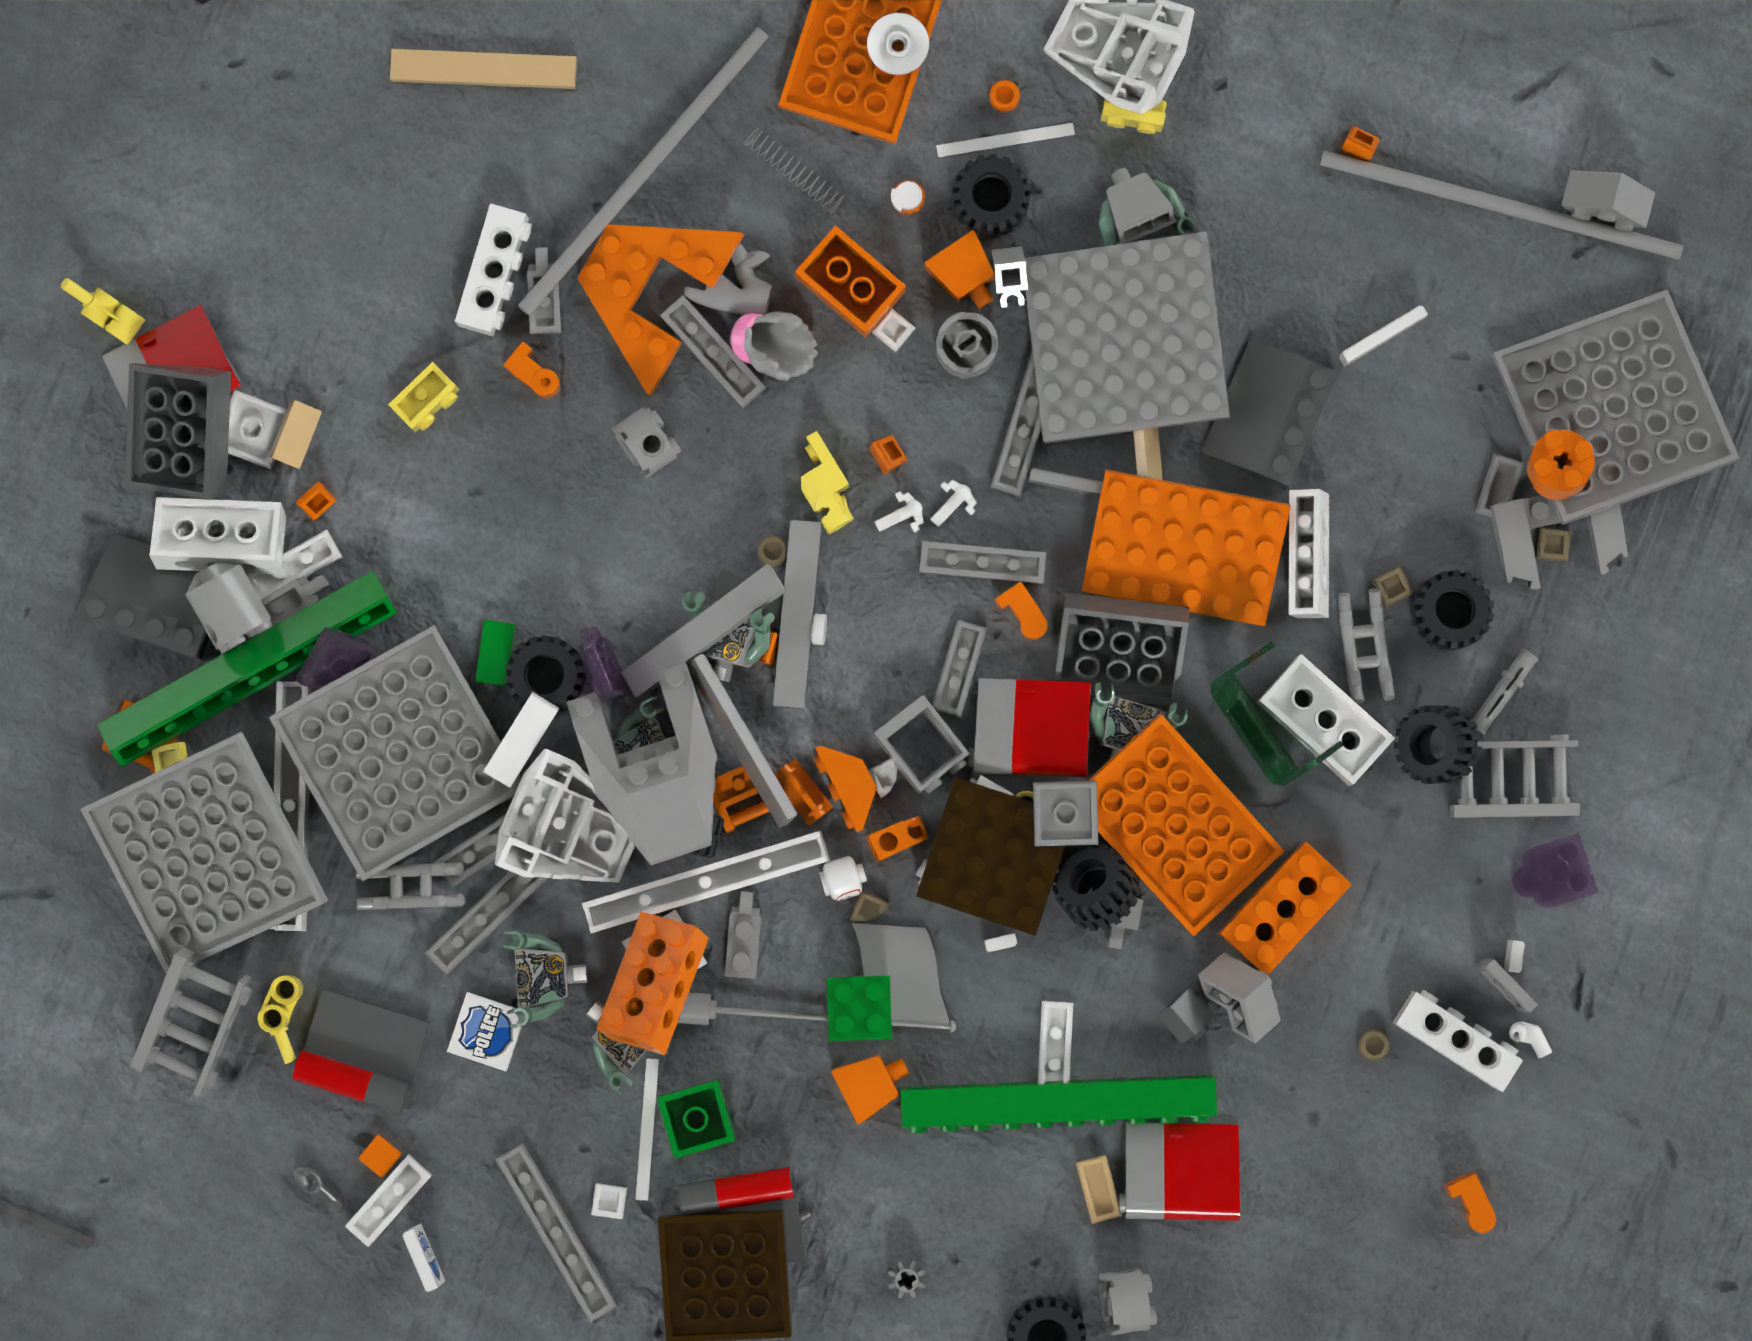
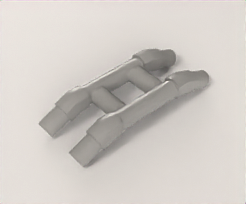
[1338,589,1395,704]
[355,862,465,910]

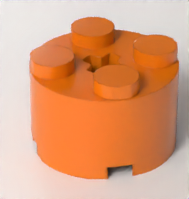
[1526,430,1595,500]

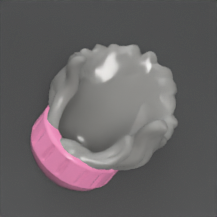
[730,311,818,381]

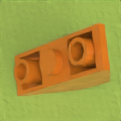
[813,746,877,833]

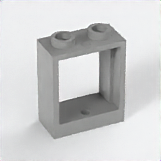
[872,695,970,794]

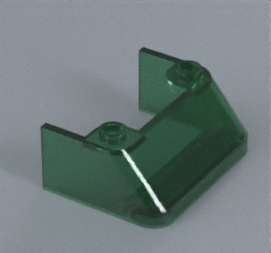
[1210,641,1343,786]

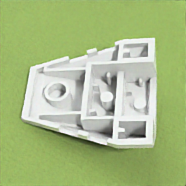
[1044,0,1194,114]
[495,749,635,883]

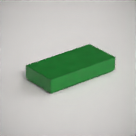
[475,620,516,686]

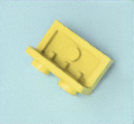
[1100,99,1167,134]
[388,362,460,433]

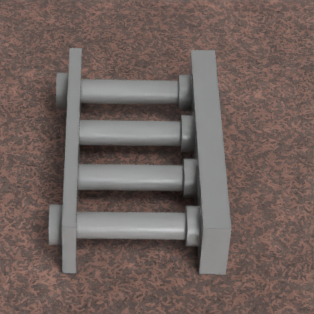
[1449,735,1580,818]
[130,947,252,1097]

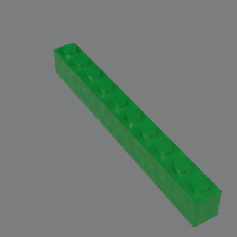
[97,571,397,767]
[901,1075,1217,1133]

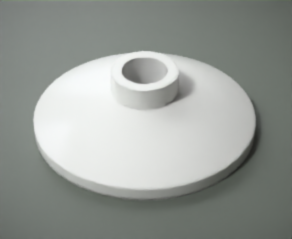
[867,13,929,75]

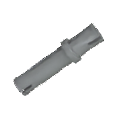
[1471,649,1539,736]

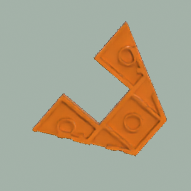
[577,224,745,395]

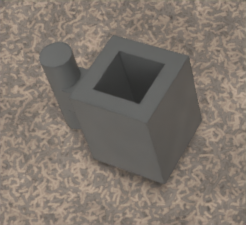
[1157,979,1222,1044]

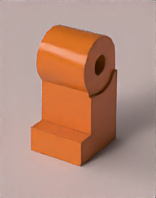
[503,341,560,398]
[994,582,1047,640]
[865,815,930,863]
[1444,1171,1496,1233]

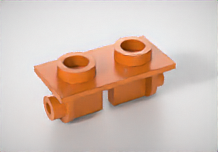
[775,758,833,826]

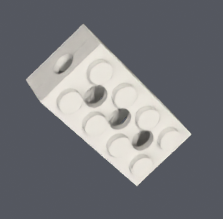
[150,497,286,574]
[1256,654,1395,786]

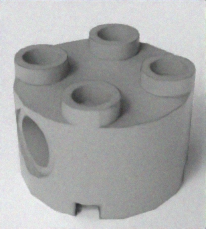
[936,312,998,379]
[611,407,681,479]
[1098,1268,1157,1336]

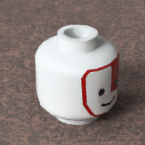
[819,856,867,901]

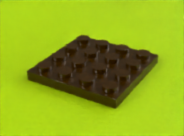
[916,777,1065,936]
[658,1210,792,1341]

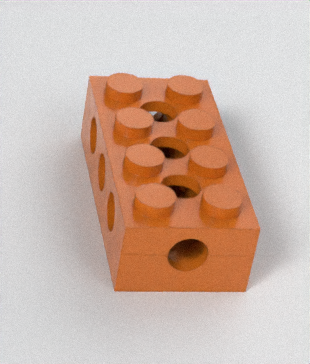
[1218,841,1352,975]
[596,912,709,1055]

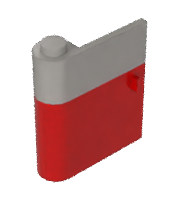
[102,305,242,422]
[968,678,1091,777]
[1119,1123,1240,1221]

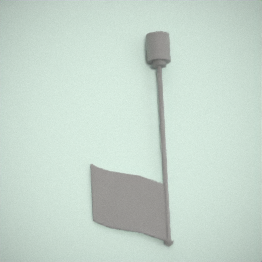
[678,923,956,1033]

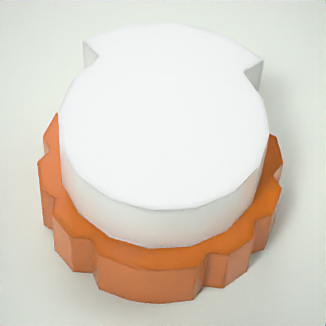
[891,180,925,215]

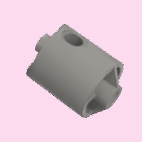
[185,563,272,654]

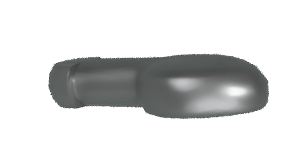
[294,1166,344,1213]

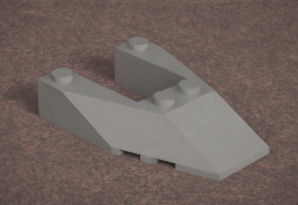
[567,662,717,865]

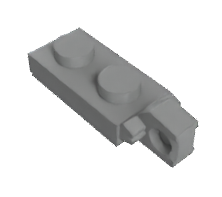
[527,247,561,334]
[257,575,330,635]
[725,891,761,979]

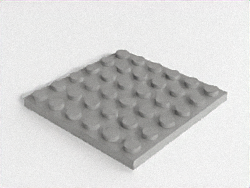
[1025,231,1230,443]
[1492,289,1739,525]
[269,625,522,882]
[80,731,328,974]

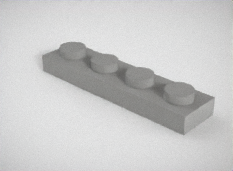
[660,295,766,409]
[919,541,1046,584]

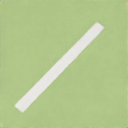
[936,123,1075,157]
[635,1058,659,1201]

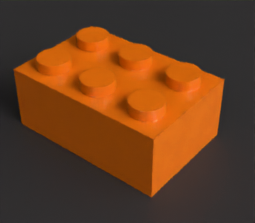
[795,225,906,338]

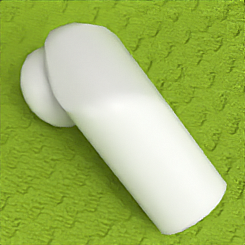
[1509,1021,1552,1058]

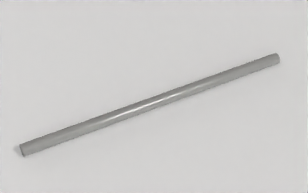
[518,27,769,316]
[1320,150,1683,260]

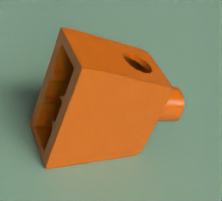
[924,230,994,310]
[831,1054,910,1125]

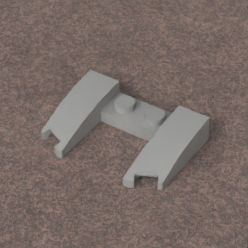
[1489,495,1628,590]

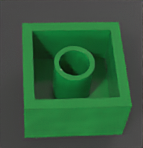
[826,976,892,1042]
[657,1078,736,1159]

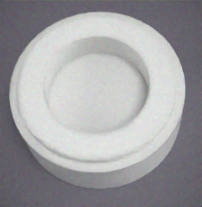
[811,613,827,645]

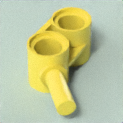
[61,278,146,345]
[257,975,303,1064]

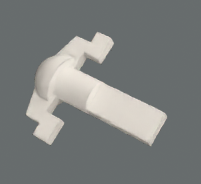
[930,480,977,527]
[874,491,924,532]

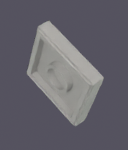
[1033,781,1098,846]
[1476,958,1538,1012]

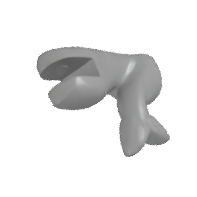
[683,243,773,315]

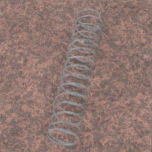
[745,128,844,214]

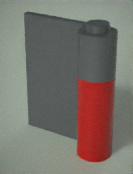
[292,989,430,1113]
[674,1167,807,1263]

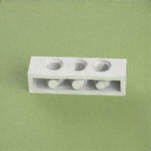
[455,203,532,337]
[1289,489,1329,618]
[1392,990,1523,1092]

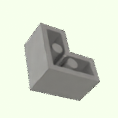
[1561,170,1655,231]
[1198,952,1281,1044]

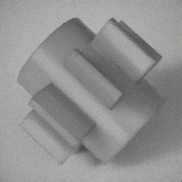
[888,1260,925,1299]

